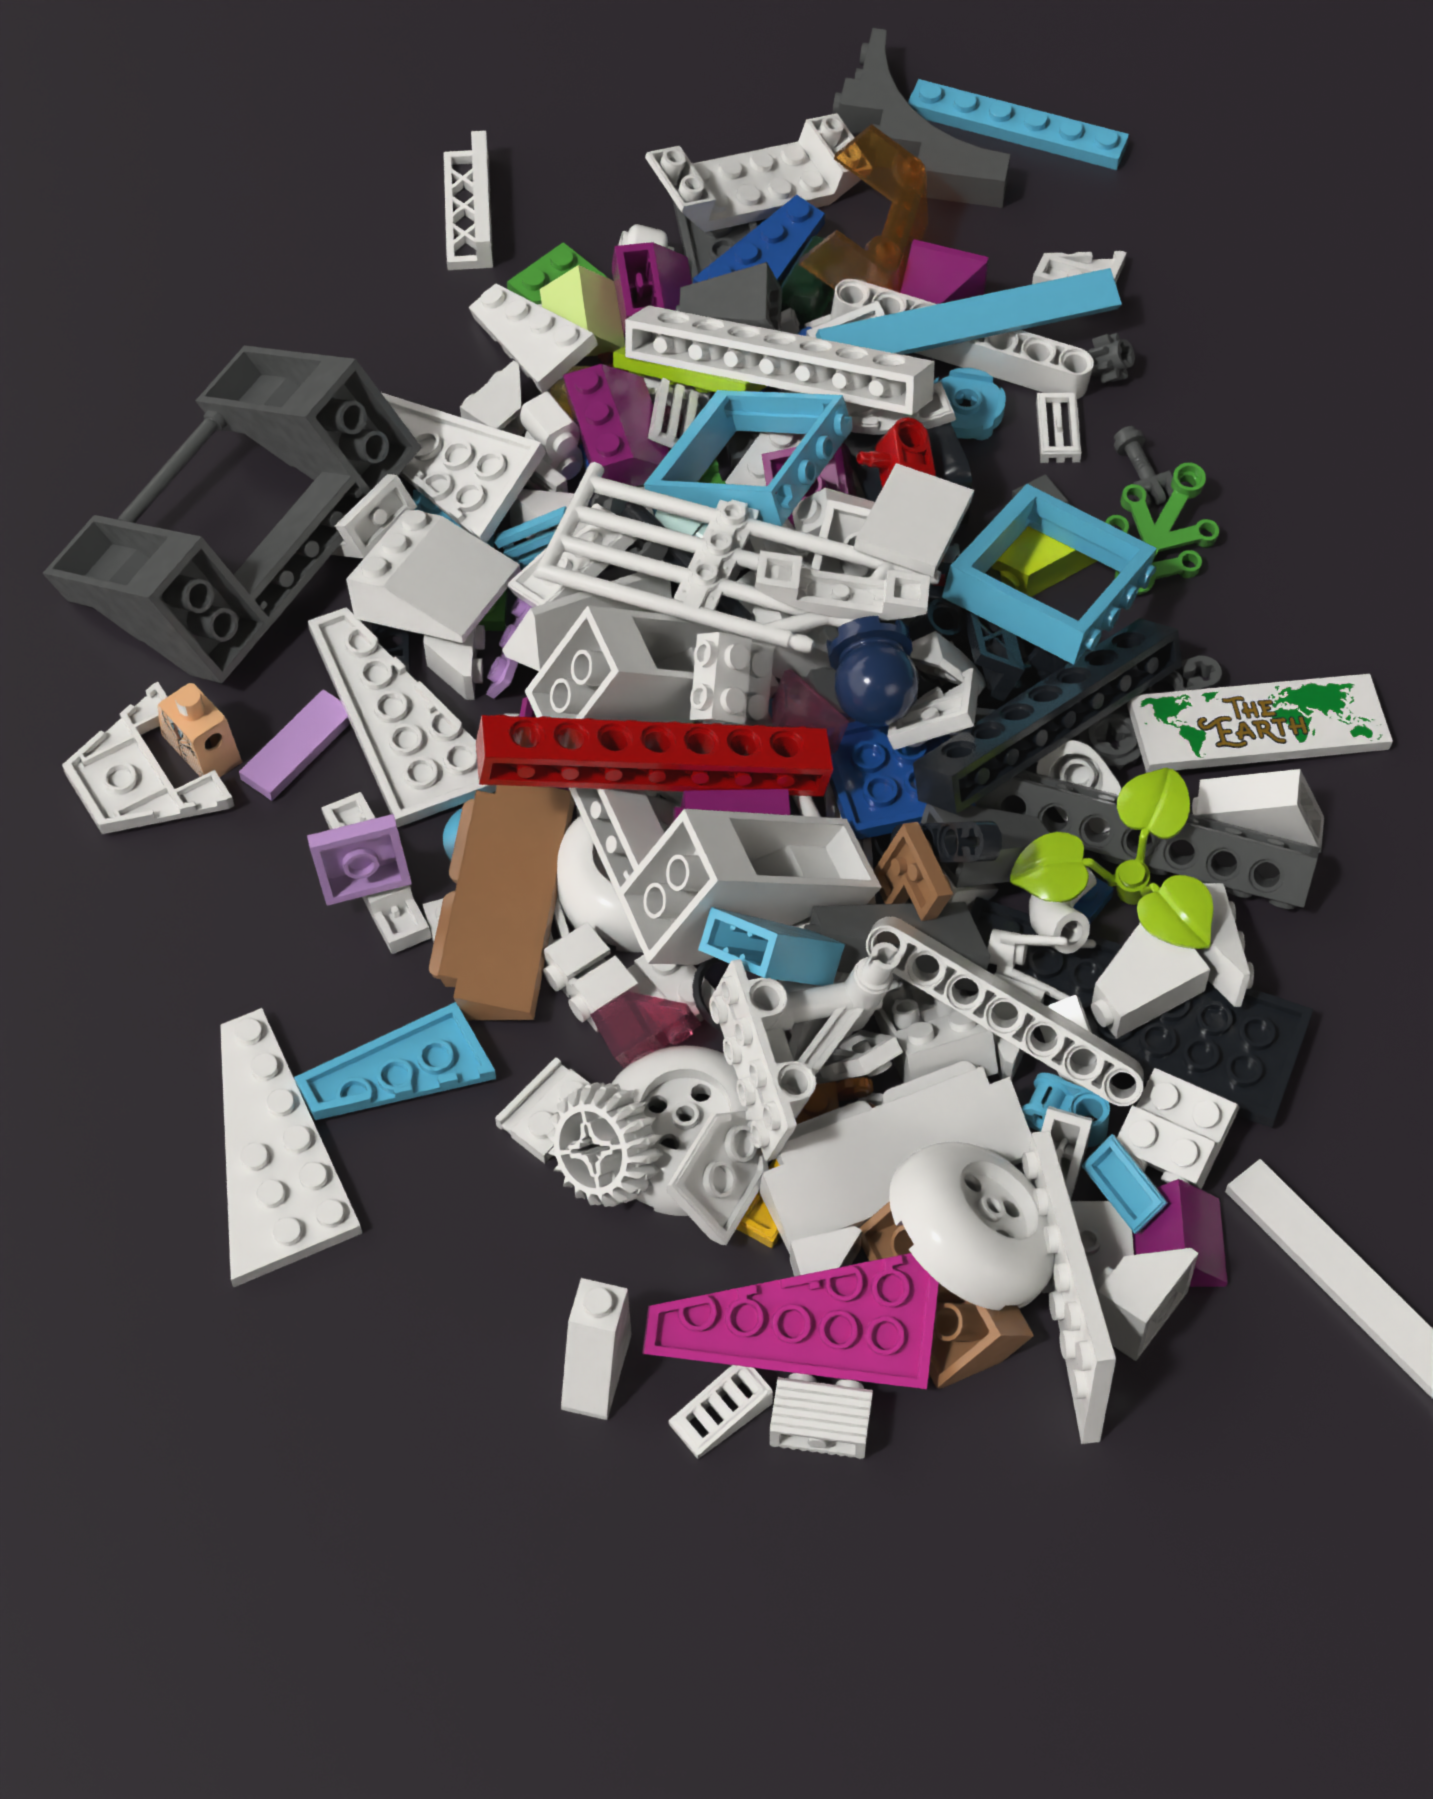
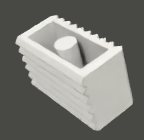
[770,1373,873,1459]

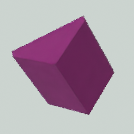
[1132,1179,1228,1287]

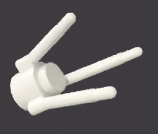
[988,929,1096,1001]

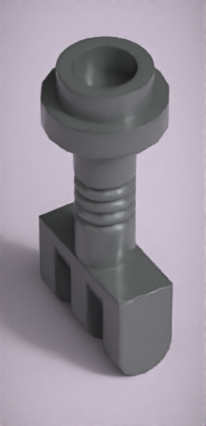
[1114,426,1173,508]

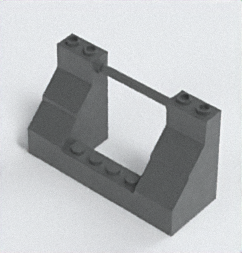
[43,345,422,683]

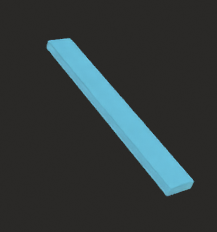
[816,268,1122,355]

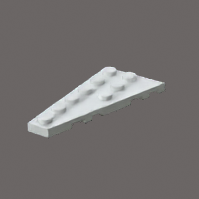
[308,607,497,827]
[220,1008,362,1288]
[1022,1131,1116,1444]

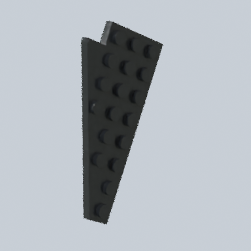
[970,897,1313,1128]

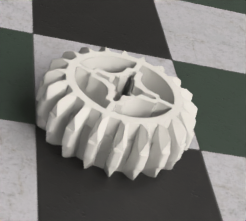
[546,1082,663,1207]

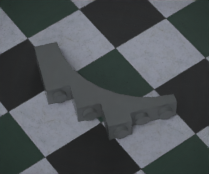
[833,28,1010,208]

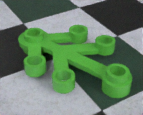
[1105,463,1219,595]

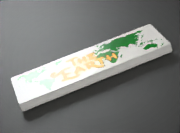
[1127,674,1393,773]

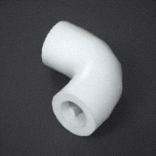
[1029,867,1097,954]

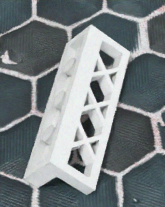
[444,131,493,270]

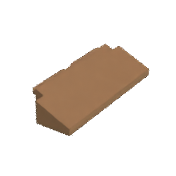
[429,785,575,1021]

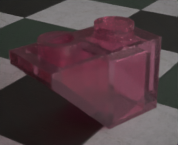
[590,991,702,1068]

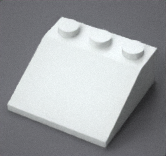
[346,509,521,643]

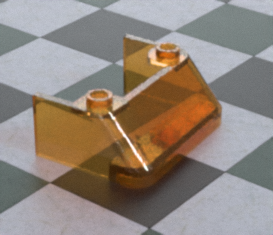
[799,124,928,293]

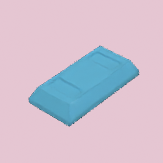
[1081,1134,1168,1234]

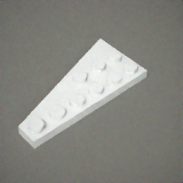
[382,393,546,544]

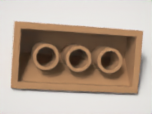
[859,1201,1034,1388]

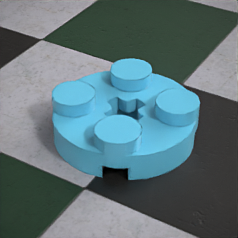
[934,368,1006,440]

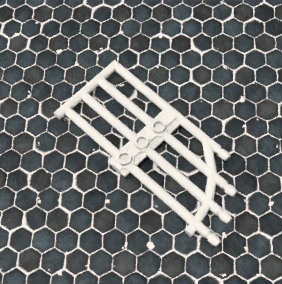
[533,462,941,653]

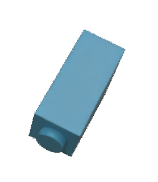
[698,907,845,986]

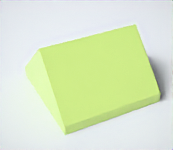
[540,265,625,357]

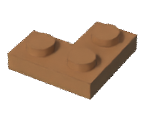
[873,822,953,921]

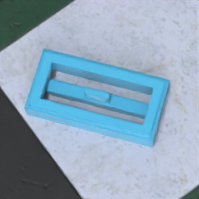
[494,506,567,570]

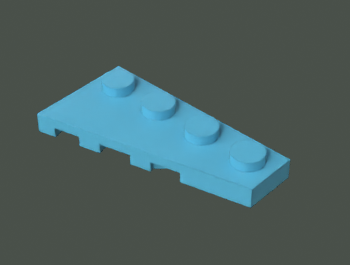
[294,1002,496,1120]

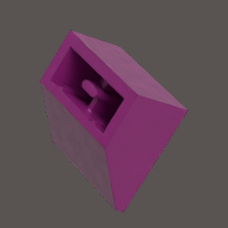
[612,242,692,337]

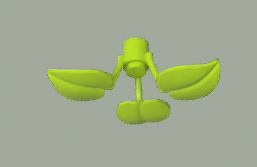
[1010,768,1214,949]

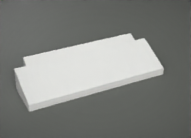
[759,1061,1031,1254]

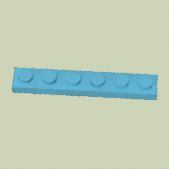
[907,79,1129,170]

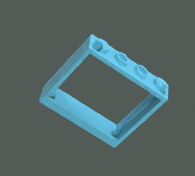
[644,390,853,526]
[942,484,1157,665]

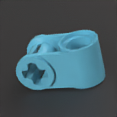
[1022,1073,1110,1148]

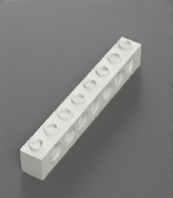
[625,305,935,415]

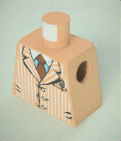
[157,683,242,777]

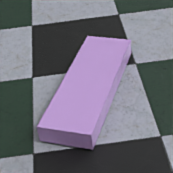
[239,689,351,801]

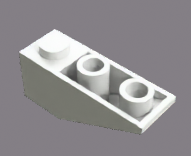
[1195,883,1254,1007]

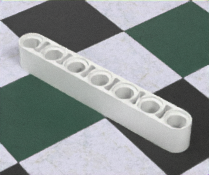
[830,279,1094,399]
[866,917,1144,1106]

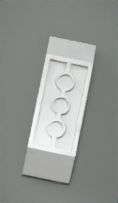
[645,113,874,232]

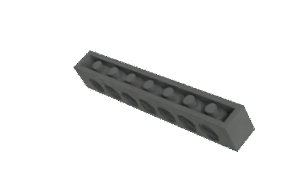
[975,770,1320,909]

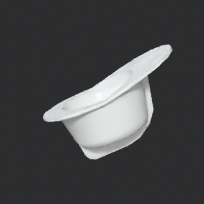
[1037,740,1122,834]

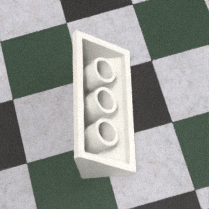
[502,572,672,671]

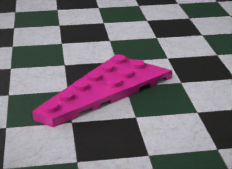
[642,1253,939,1389]

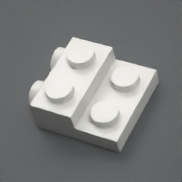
[690,632,774,726]
[1117,1068,1240,1189]

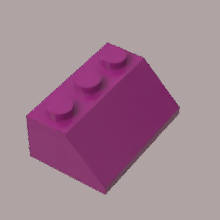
[563,364,669,486]

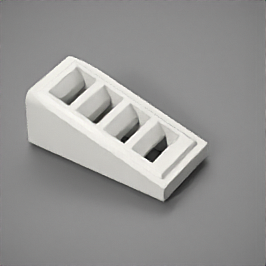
[669,1365,773,1459]

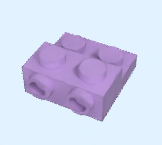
[307,814,412,906]

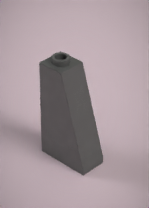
[804,902,990,991]

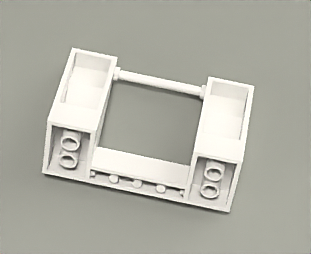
[525,605,882,965]

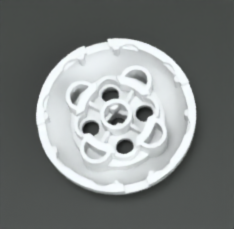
[557,795,680,952]
[611,1045,771,1216]
[889,1142,1054,1311]

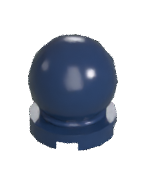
[826,616,919,727]

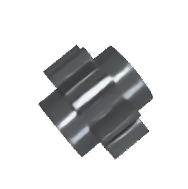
[1087,333,1135,383]

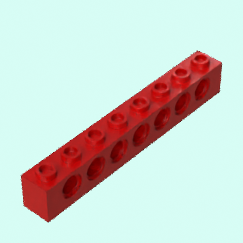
[476,715,833,796]

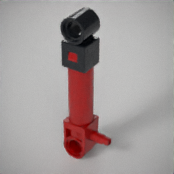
[857,417,964,642]

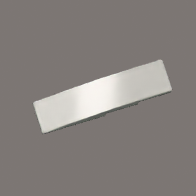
[321,792,432,954]

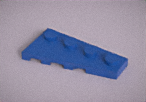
[693,195,825,284]

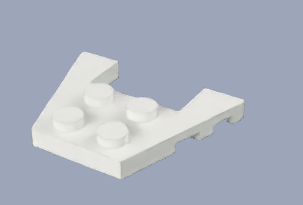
[62,682,234,834]

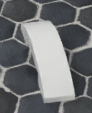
[755,550,930,620]

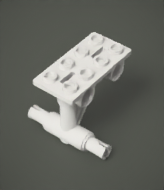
[709,942,901,1161]

